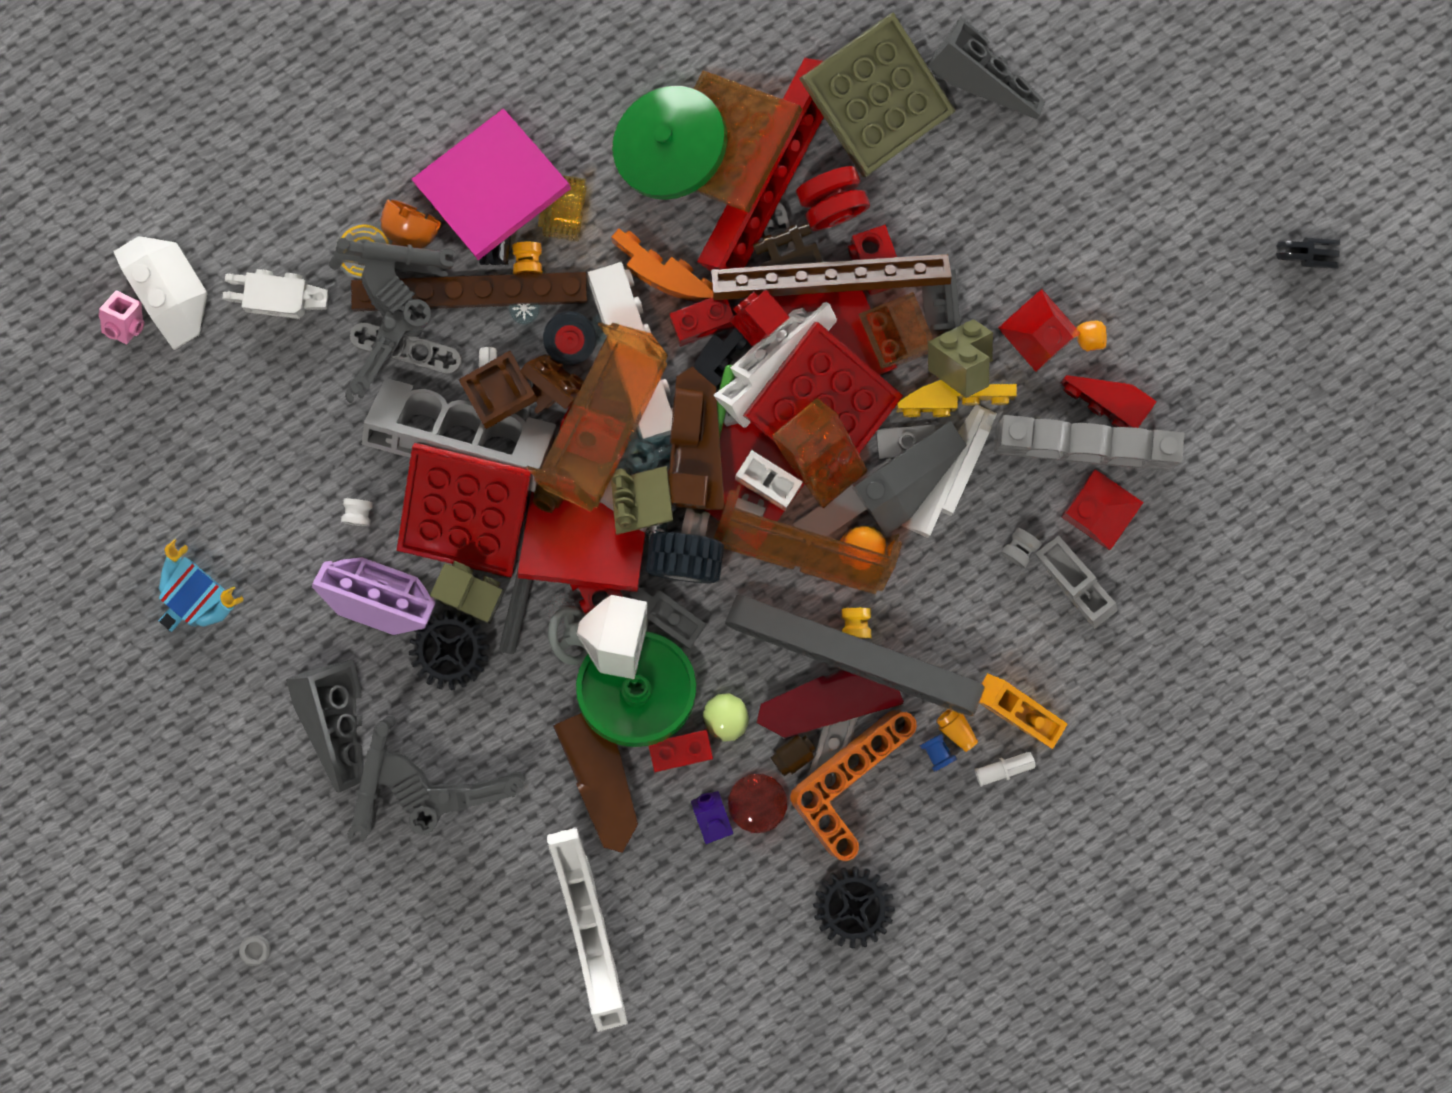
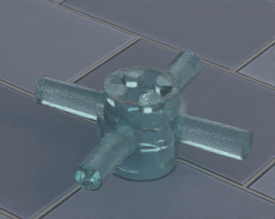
[597,418,672,477]

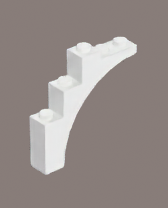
[547,828,627,1031]

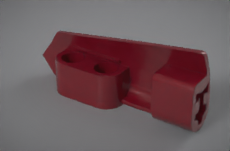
[756,669,904,738]

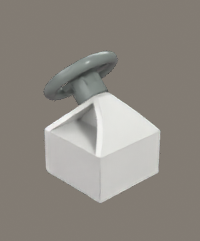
[548,595,648,679]

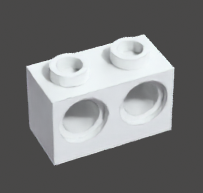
[735,450,802,511]

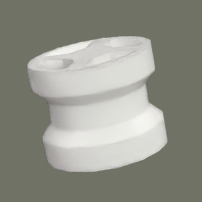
[341,498,373,527]
[681,508,710,537]

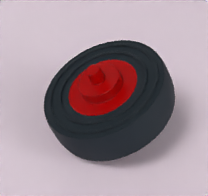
[543,312,596,365]

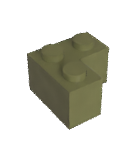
[928,319,993,398]
[430,561,505,624]

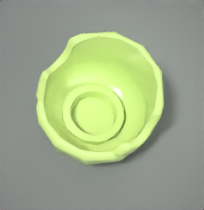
[703,693,749,742]

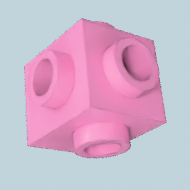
[99,290,144,345]

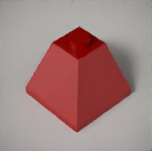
[998,289,1081,372]
[1061,469,1144,551]

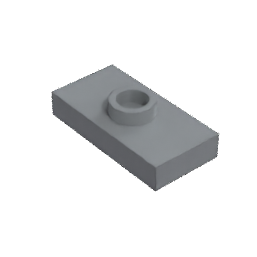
[876,424,936,460]

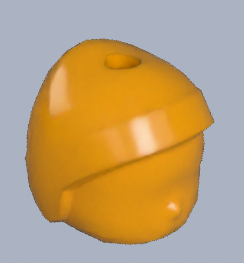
[1077,320,1107,352]

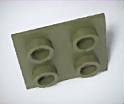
[611,466,673,535]

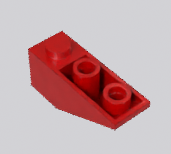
[1060,375,1157,428]

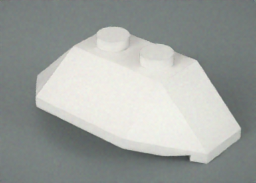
[113,236,208,350]

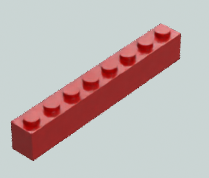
[697,58,824,272]

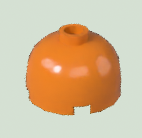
[380,199,442,248]

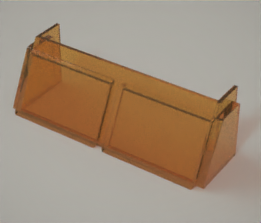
[526,322,668,511]
[713,484,902,594]

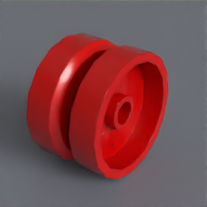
[796,166,870,231]

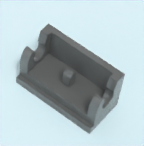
[922,269,961,335]

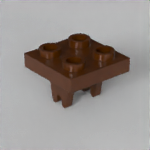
[458,351,538,429]
[520,354,590,413]

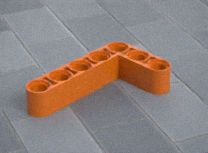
[790,710,917,861]

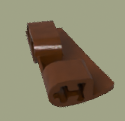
[669,366,725,510]
[553,713,638,853]

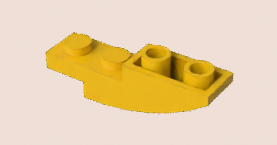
[896,380,1017,417]

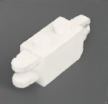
[222,269,329,319]

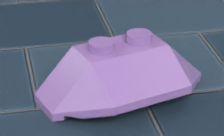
[312,557,436,635]

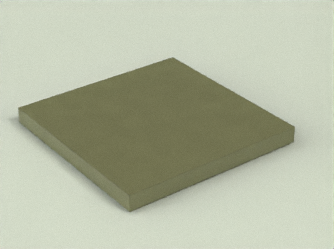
[799,12,956,177]

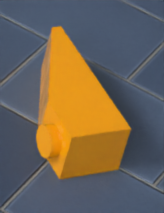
[979,673,1068,749]

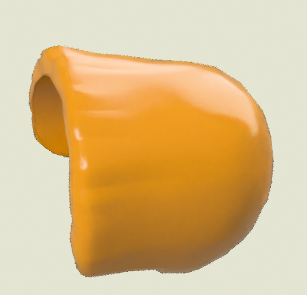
[838,525,886,568]

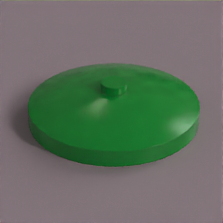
[612,86,728,200]
[576,631,696,747]

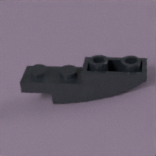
[694,327,749,393]

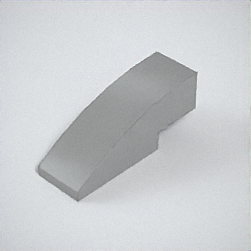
[1035,535,1117,629]

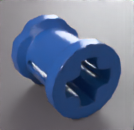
[919,733,957,772]

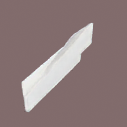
[714,302,837,427]
[901,405,997,538]

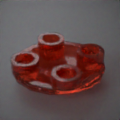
[728,774,787,833]

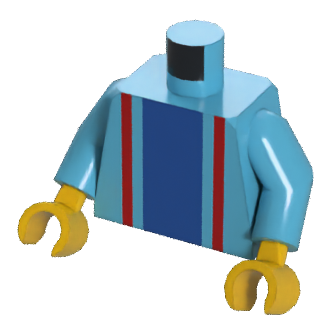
[158,539,244,632]

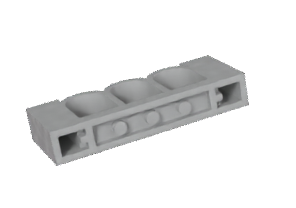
[362,378,556,492]
[994,415,1185,471]

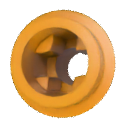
[936,709,978,752]

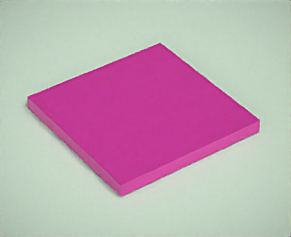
[411,108,572,260]

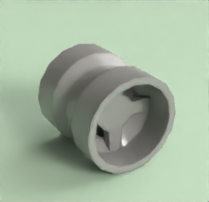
[1001,527,1042,569]

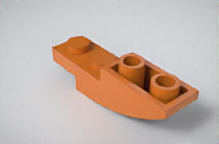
[611,228,713,303]

